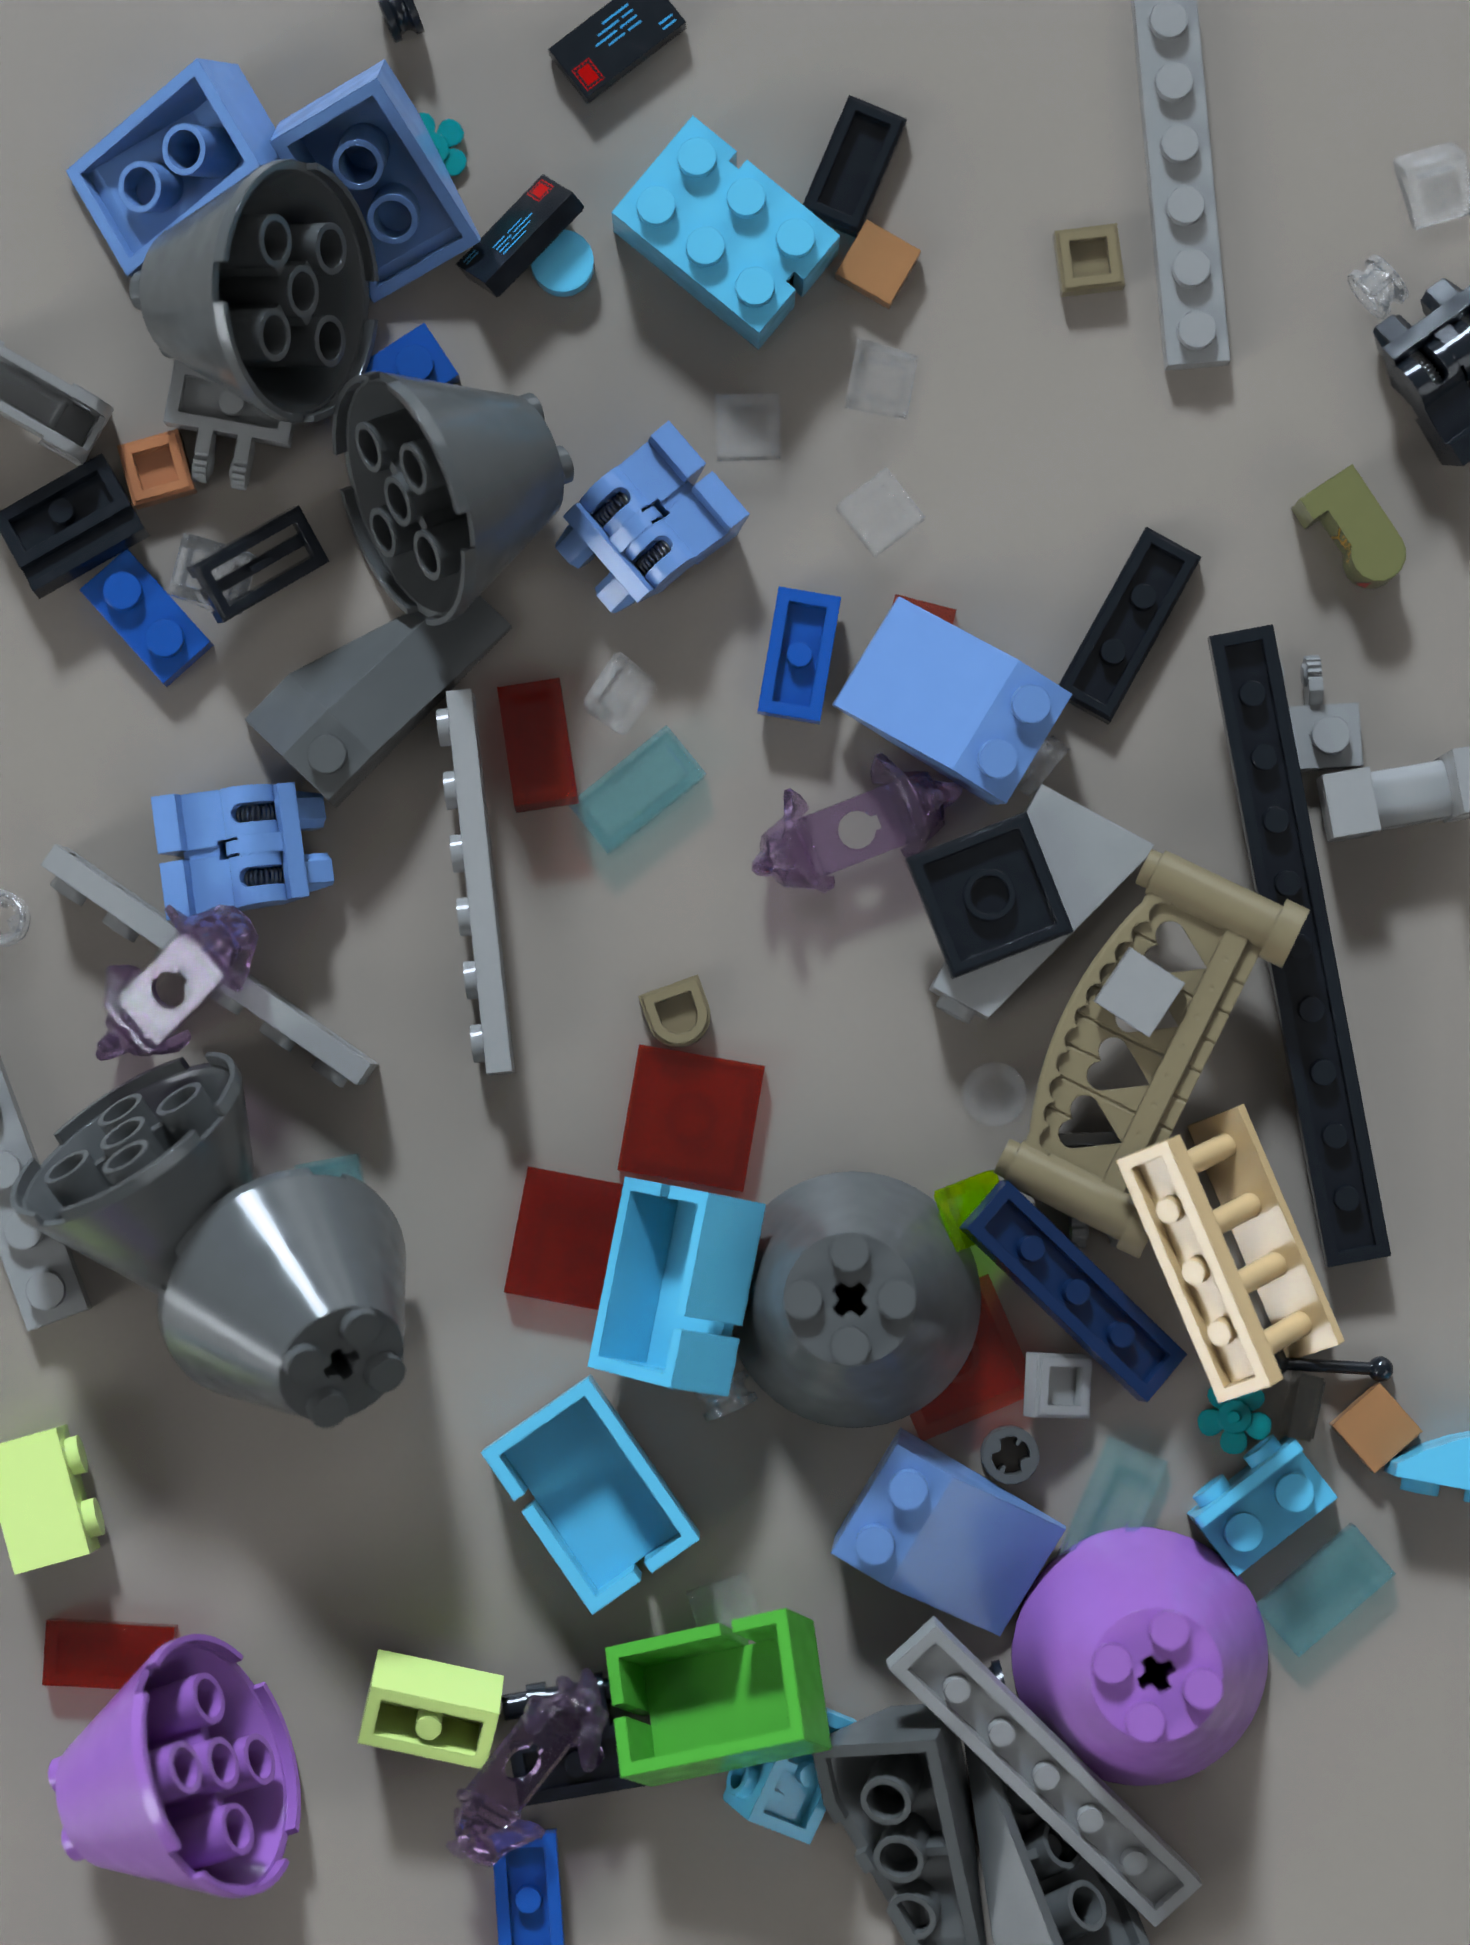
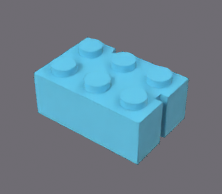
[611,115,840,350]
[587,1176,766,1397]
[481,1374,700,1615]

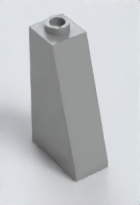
[929,784,1154,1024]

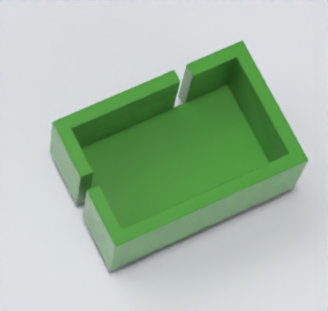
[605,1608,832,1787]

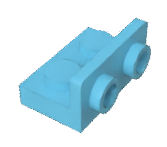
[1187,1434,1338,1576]
[723,1707,857,1845]

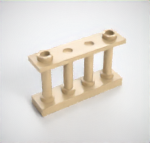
[1116,1104,1345,1403]

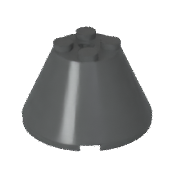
[129,159,379,423]
[332,371,574,626]
[10,1052,256,1295]
[158,1168,406,1428]
[731,1171,981,1428]

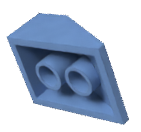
[66,58,280,276]
[269,59,481,303]
[832,596,1072,805]
[831,1427,1066,1636]

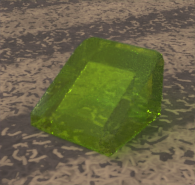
[933,1170,1000,1252]

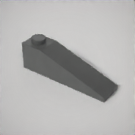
[245,596,512,808]
[812,1704,986,1945]
[964,1743,1150,1945]

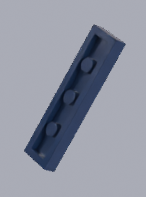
[959,1180,1187,1402]

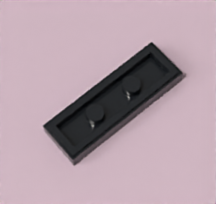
[1058,527,1201,725]

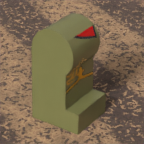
[1291,464,1406,589]

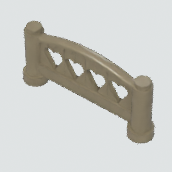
[993,849,1310,1259]

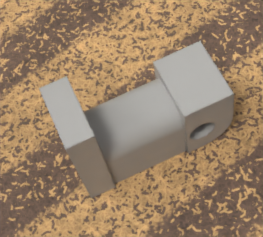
[0,340,114,466]
[1316,746,1470,842]

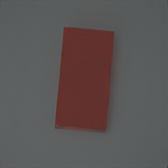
[497,677,579,813]
[42,1618,178,1689]

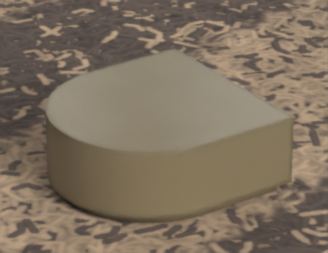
[638,974,711,1048]

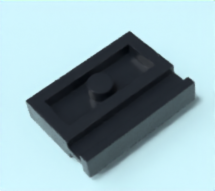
[0,453,150,599]

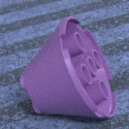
[1011,1526,1268,1786]
[48,1634,301,1899]

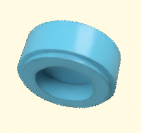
[531,230,594,297]

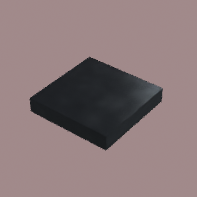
[905,812,1074,980]

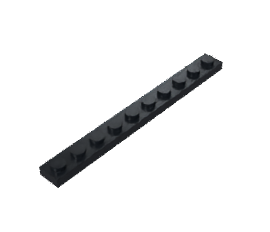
[1207,624,1391,1267]

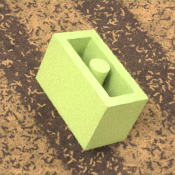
[0,1424,105,1575]
[358,1649,504,1770]

